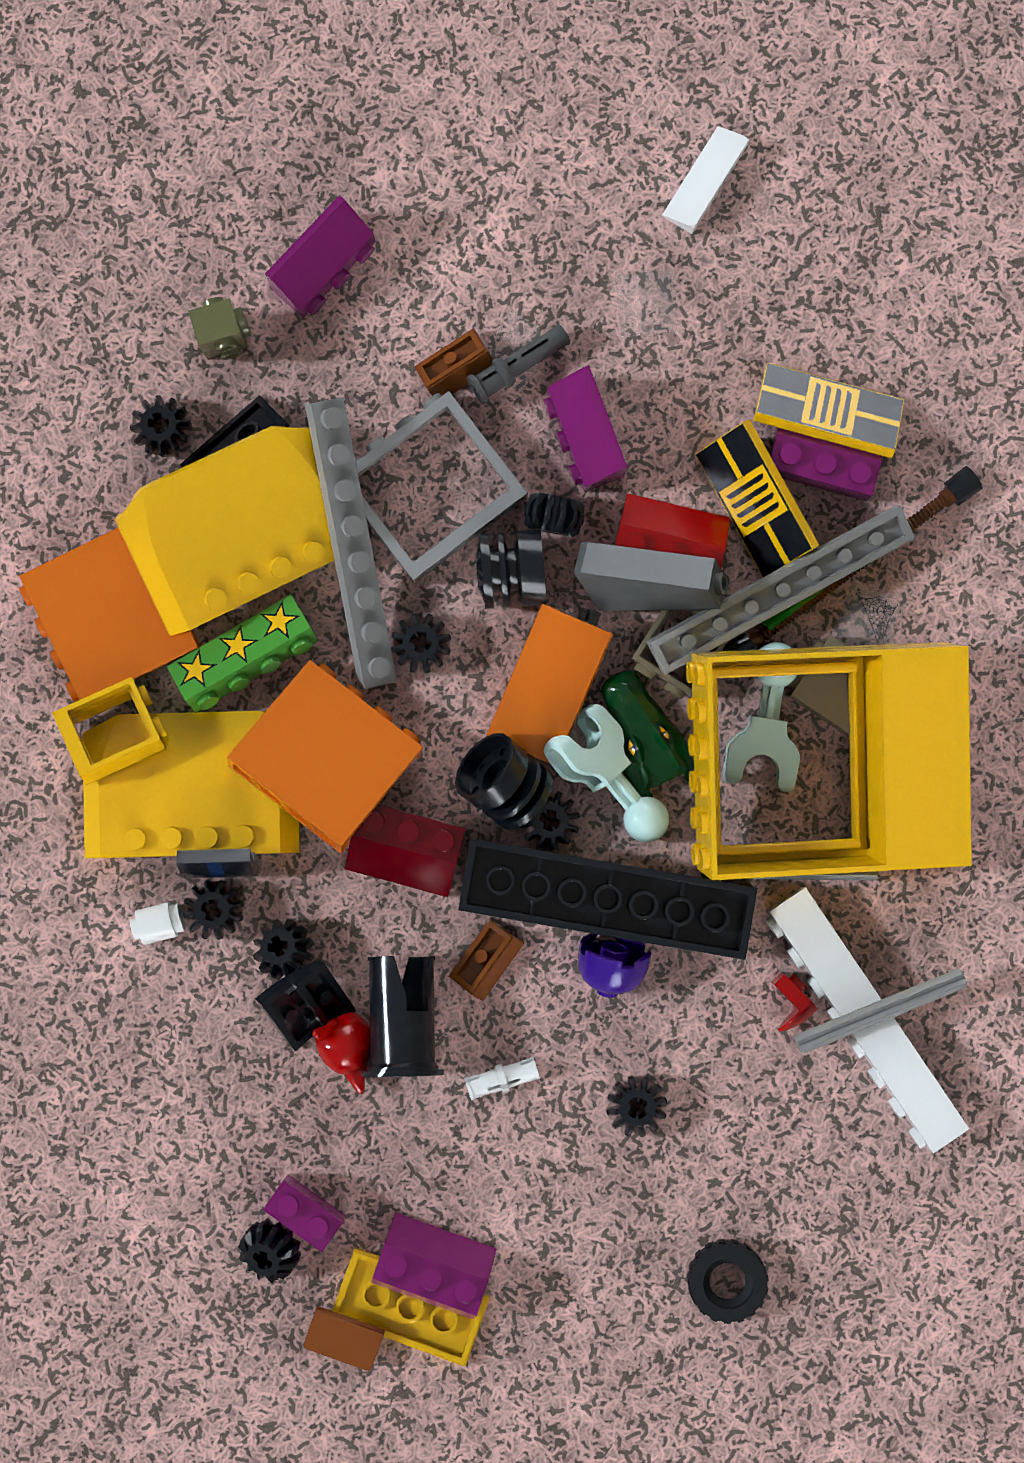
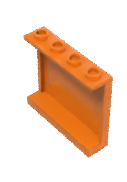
[19,528,201,702]
[227,660,423,854]

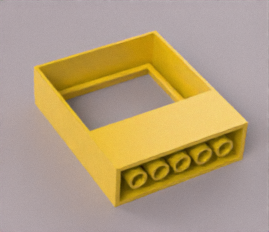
[686,642,972,880]

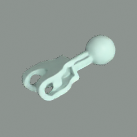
[723,642,800,793]
[544,704,669,842]

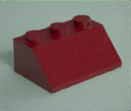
[344,804,467,897]

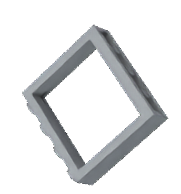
[355,391,527,583]

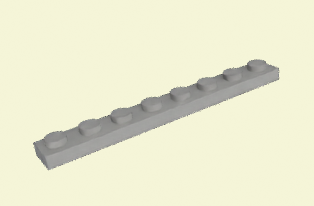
[305,397,397,689]
[646,505,915,675]

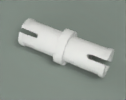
[465,1057,540,1100]

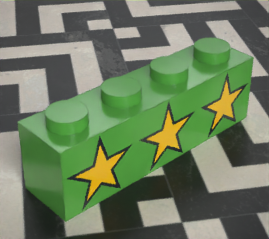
[167,594,319,713]

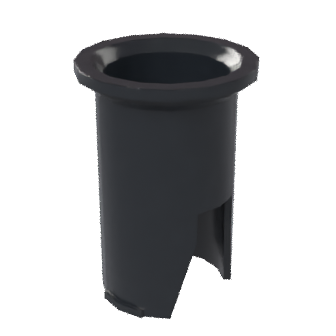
[361,956,444,1077]

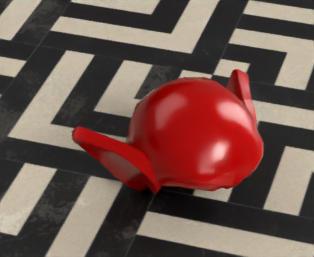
[313,1012,370,1095]

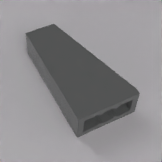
[574,542,728,611]

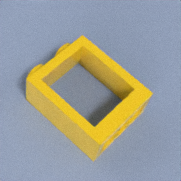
[52,677,167,785]

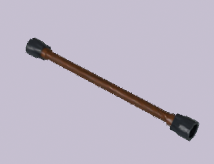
[722,466,983,651]

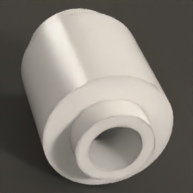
[130,902,186,945]

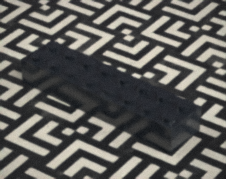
[458,838,758,960]

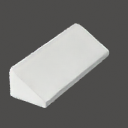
[662,126,750,234]

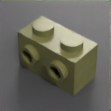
[188,297,251,360]

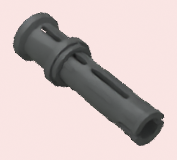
[467,324,570,404]

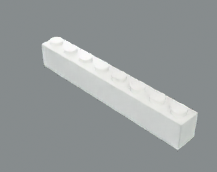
[766,886,969,1154]

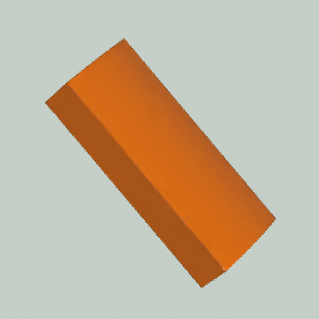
[486,604,613,763]

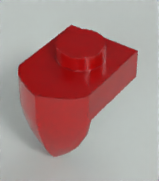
[771,972,818,1032]

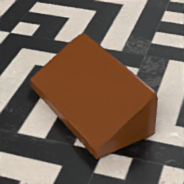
[414,328,494,396]
[448,918,524,1001]
[303,1306,385,1371]

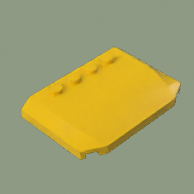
[115,426,334,636]
[82,711,301,858]

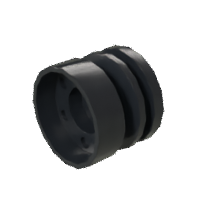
[476,529,546,609]
[455,733,553,829]

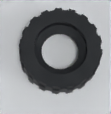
[687,1239,769,1324]

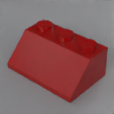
[615,493,730,568]

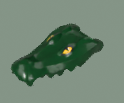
[601,670,694,797]

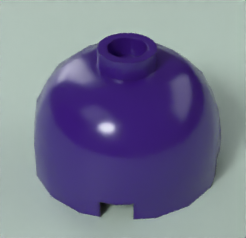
[578,933,652,998]

